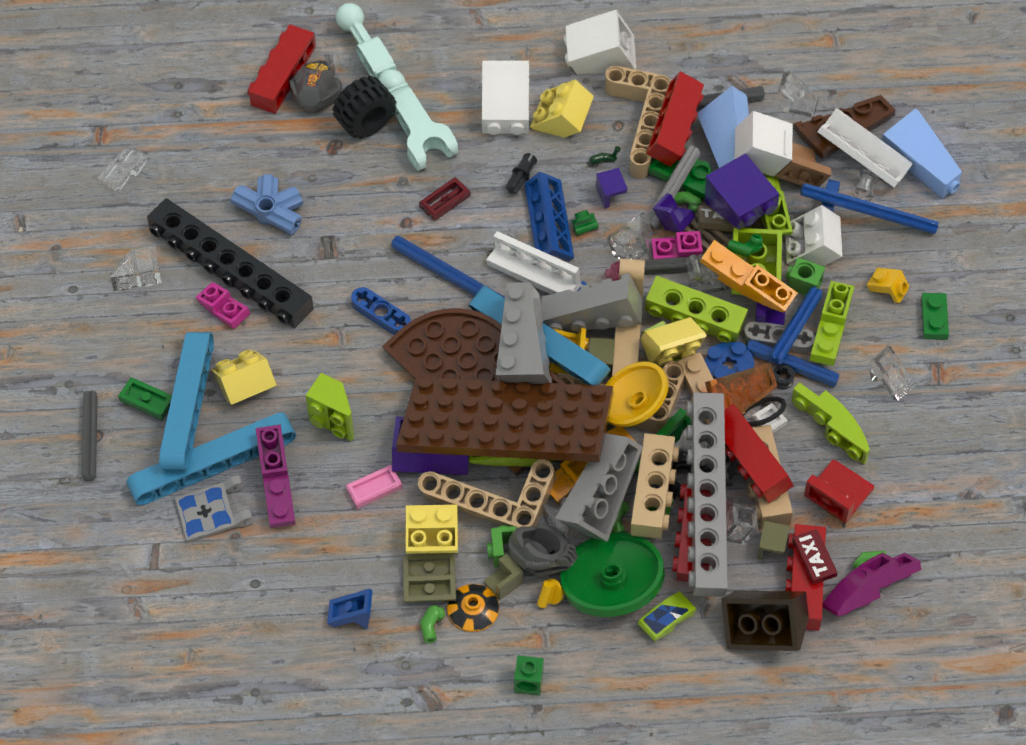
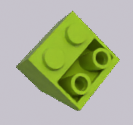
[305,373,354,441]

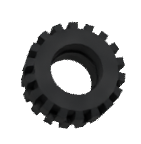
[332,76,397,139]

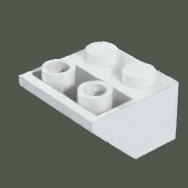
[785,205,842,266]

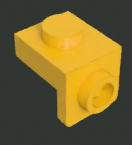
[866,267,910,303]

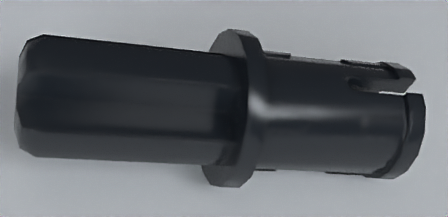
[505,153,537,194]

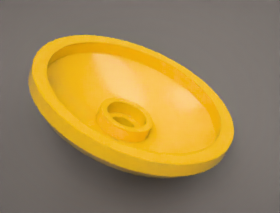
[605,362,669,427]

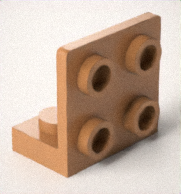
[776,142,831,187]

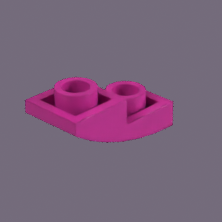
[651,231,703,259]
[196,282,250,329]

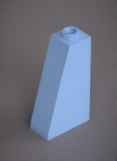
[698,86,749,168]
[882,108,962,199]

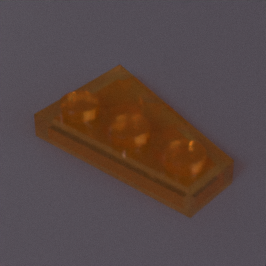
[705,363,777,414]

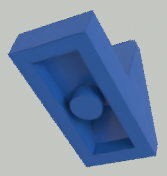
[327,588,373,629]

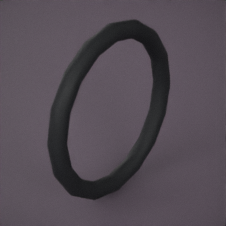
[740,397,787,427]

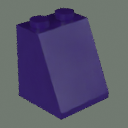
[705,153,779,230]

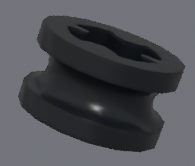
[772,364,795,390]

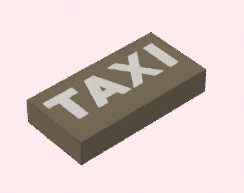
[696,205,747,232]

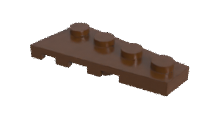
[793,95,896,159]

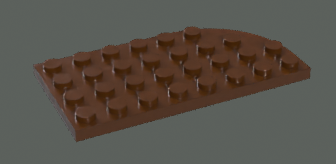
[382,308,565,477]

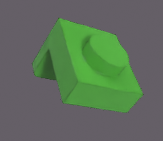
[487,525,517,568]

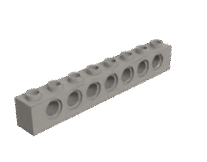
[686,392,727,597]

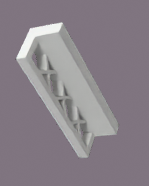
[818,109,913,187]
[486,231,581,294]

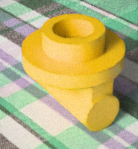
[537,578,564,608]

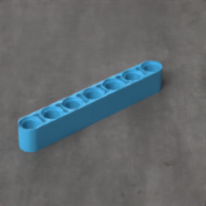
[468,285,611,385]
[159,332,214,470]
[126,413,296,505]

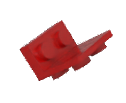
[804,459,874,524]

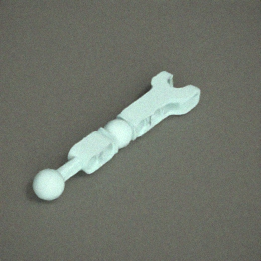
[335,3,458,171]

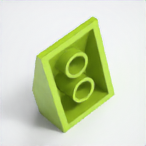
[732,228,782,295]

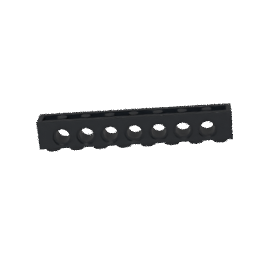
[147,198,314,329]

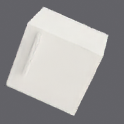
[734,111,793,177]

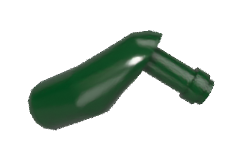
[589,146,621,165]

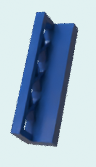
[524,172,574,261]

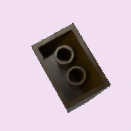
[721,590,809,651]

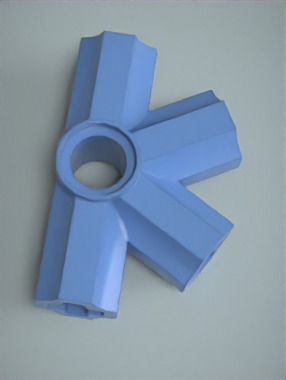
[231,174,303,235]

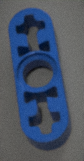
[351,287,411,335]

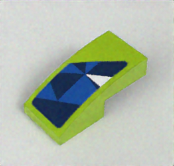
[638,591,697,641]

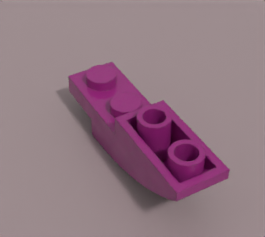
[255,424,296,529]
[823,552,921,617]

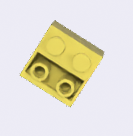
[530,79,594,138]
[640,317,707,366]
[210,349,277,405]
[406,505,458,554]

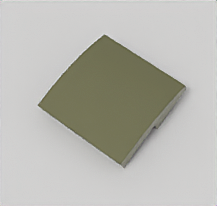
[403,553,456,603]

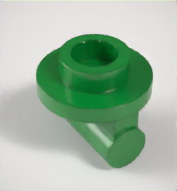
[571,210,599,236]

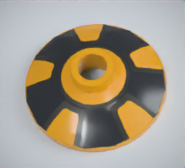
[447,584,499,632]

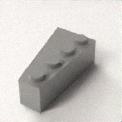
[541,273,643,332]
[496,282,552,384]
[555,433,643,542]

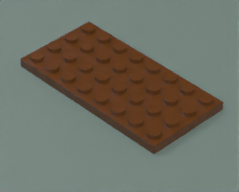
[396,377,614,462]

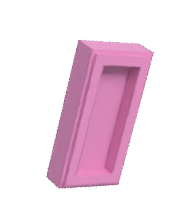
[346,465,403,509]

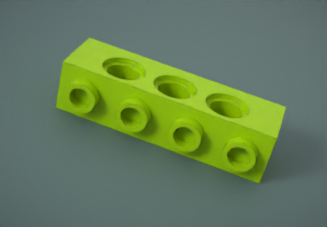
[644,275,748,343]

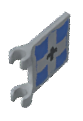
[175,475,254,543]

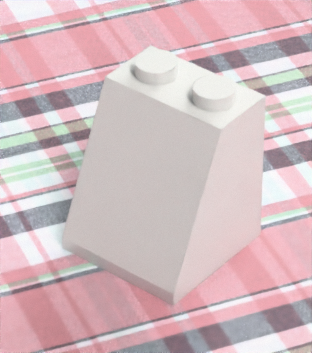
[564,10,637,75]
[482,61,529,135]

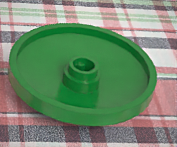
[560,533,665,617]

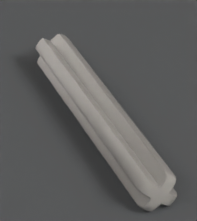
[644,145,700,229]

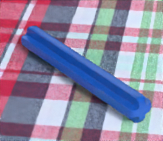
[769,287,822,364]
[746,340,839,387]

